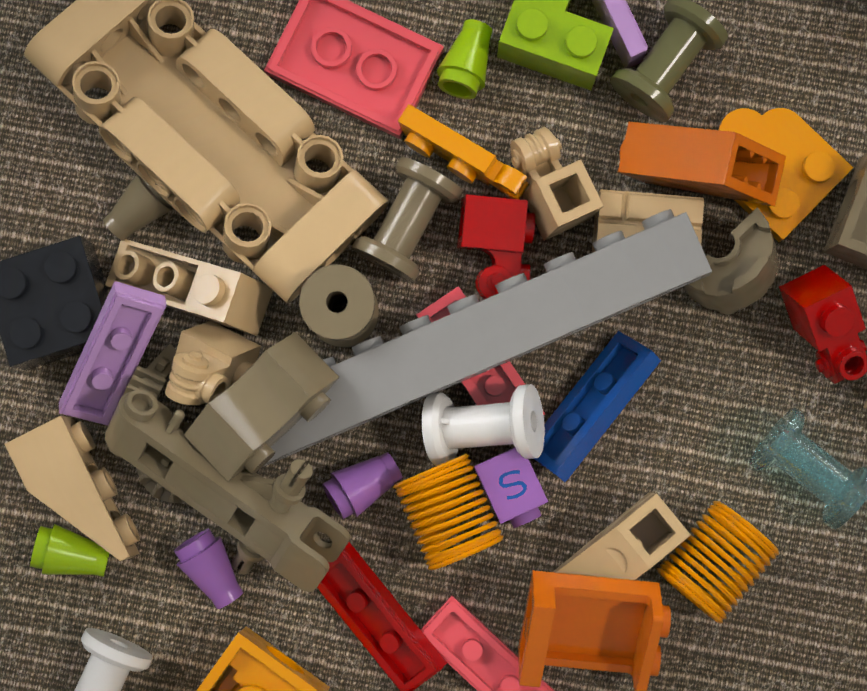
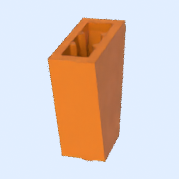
[618,122,786,207]

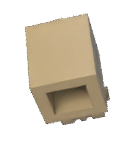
[510,127,604,241]
[165,321,261,405]

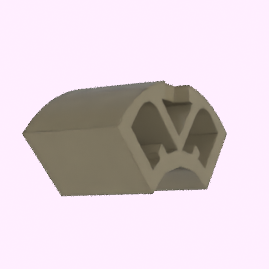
[184,332,339,482]

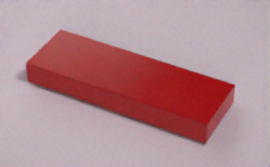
[317,542,447,691]

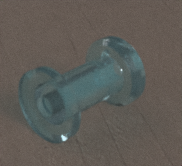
[749,407,867,530]

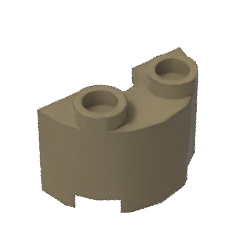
[684,207,780,315]

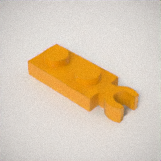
[398,104,529,199]

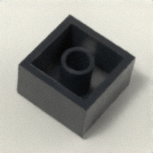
[0,235,109,371]

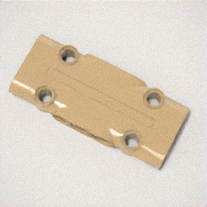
[24,0,389,304]

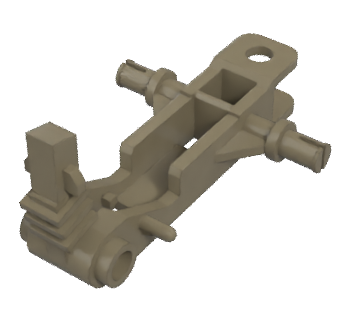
[105,344,350,592]

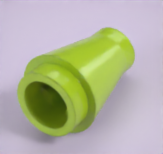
[437,19,493,99]
[30,524,110,577]

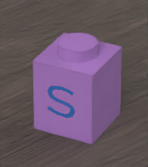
[473,447,548,528]

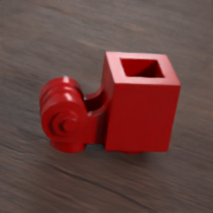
[457,194,535,300]
[779,265,867,384]

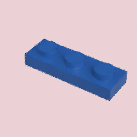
[534,331,661,482]

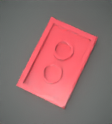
[264,0,444,139]

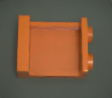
[518,570,671,691]

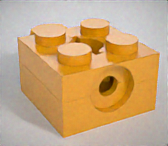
[197,626,330,691]

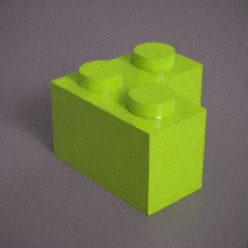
[497,0,614,91]

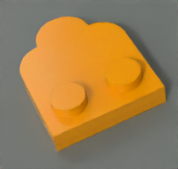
[718,108,853,242]

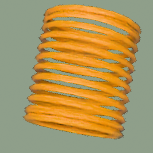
[393,454,504,571]
[657,501,779,624]

